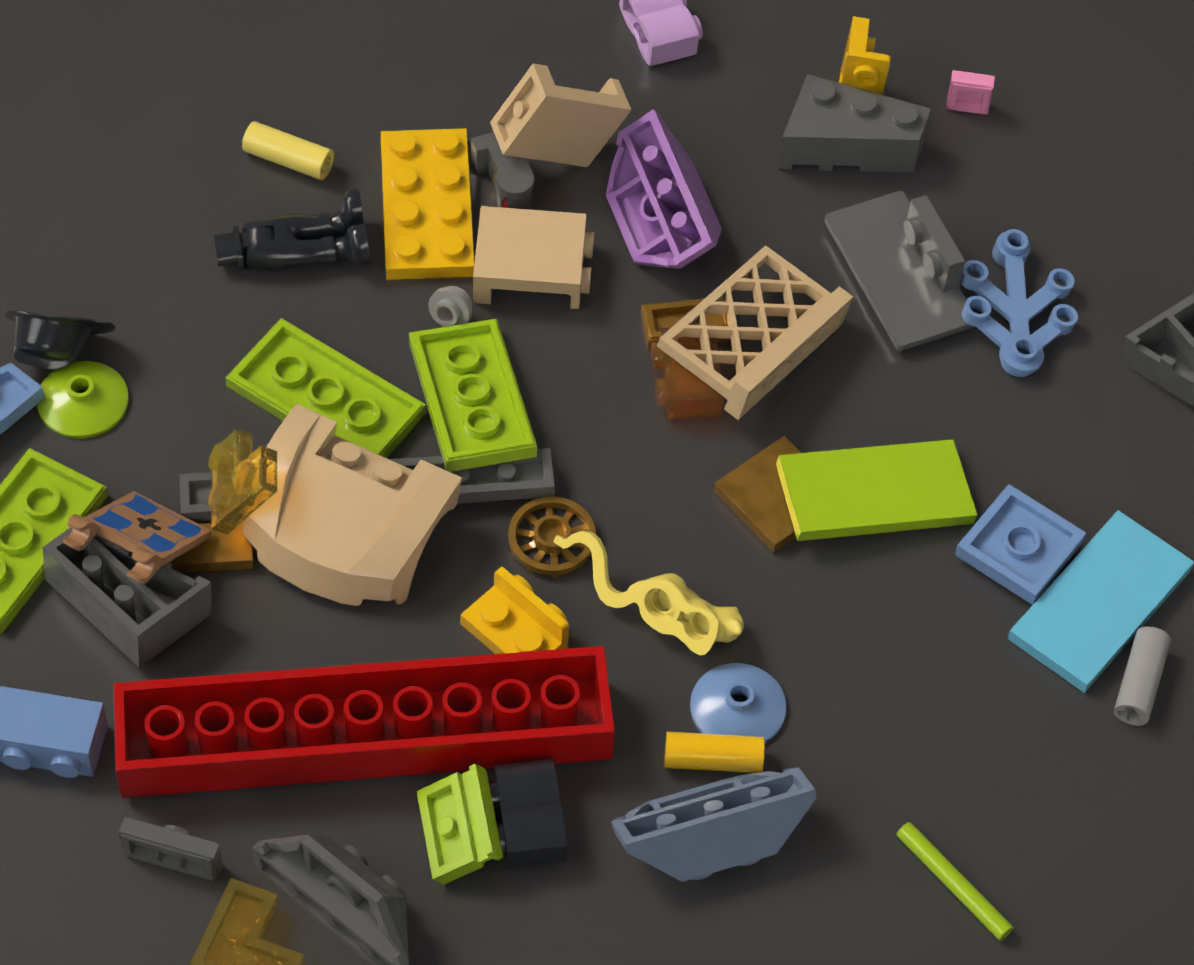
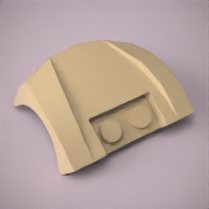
[241,404,462,606]

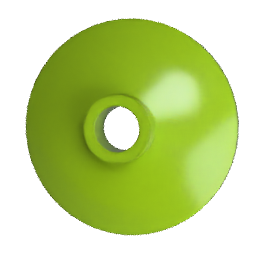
[37,361,129,439]

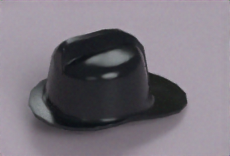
[5,310,116,370]

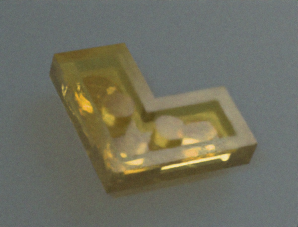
[208,429,277,535]
[190,878,305,965]

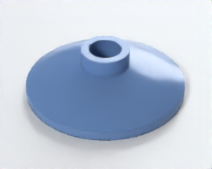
[690,663,786,744]

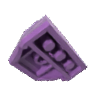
[606,109,722,269]

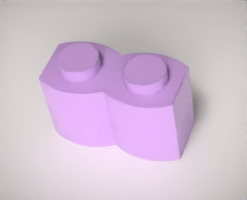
[619,0,703,66]

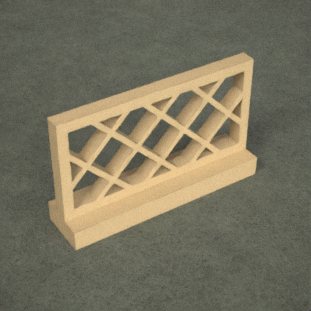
[657,246,853,420]

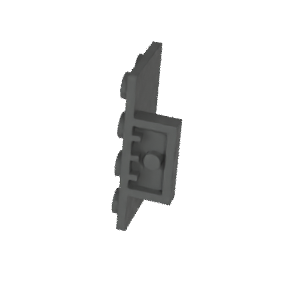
[824,191,975,351]

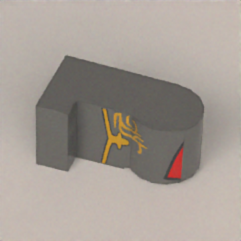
[471,132,534,209]

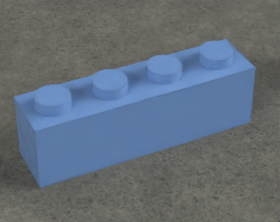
[0,686,108,778]

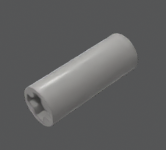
[1114,627,1171,726]

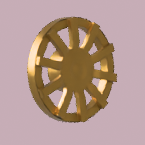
[508,496,596,578]

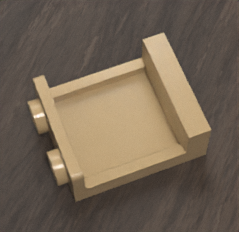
[490,63,631,167]
[473,206,594,309]

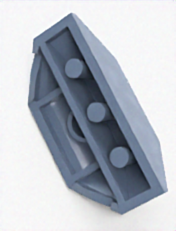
[611,767,817,882]

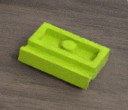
[417,764,503,885]

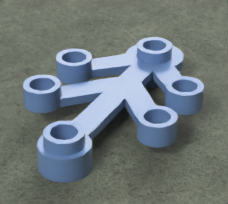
[961,229,1078,377]

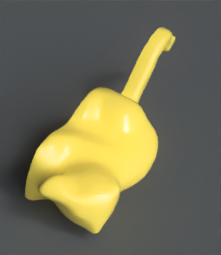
[553,530,744,655]

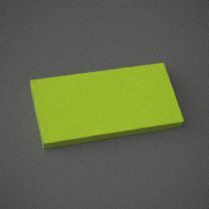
[225,318,426,458]
[409,319,537,472]
[776,439,977,541]
[0,448,108,635]

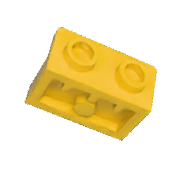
[839,16,891,95]
[460,567,569,654]

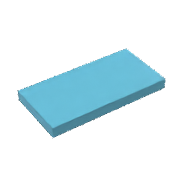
[1007,510,1194,693]

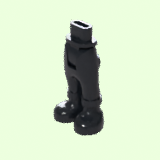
[214,189,370,271]

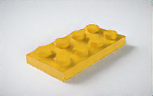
[381,128,474,280]

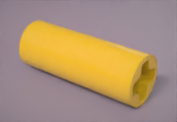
[664,732,764,773]

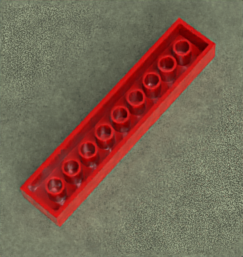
[113,646,614,798]

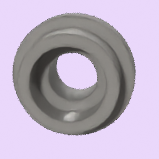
[428,286,472,327]

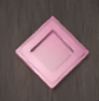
[946,70,995,115]

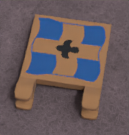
[63,491,212,584]

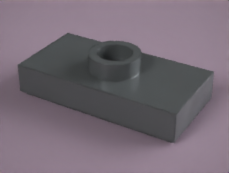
[118,817,223,881]

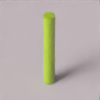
[896,822,1014,941]

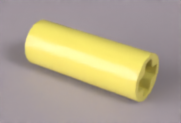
[242,121,334,181]

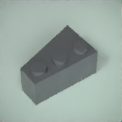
[778,74,931,173]

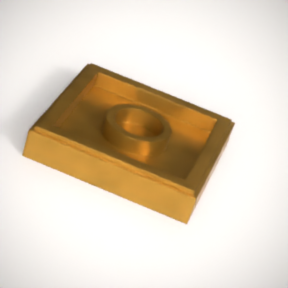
[714,436,801,553]

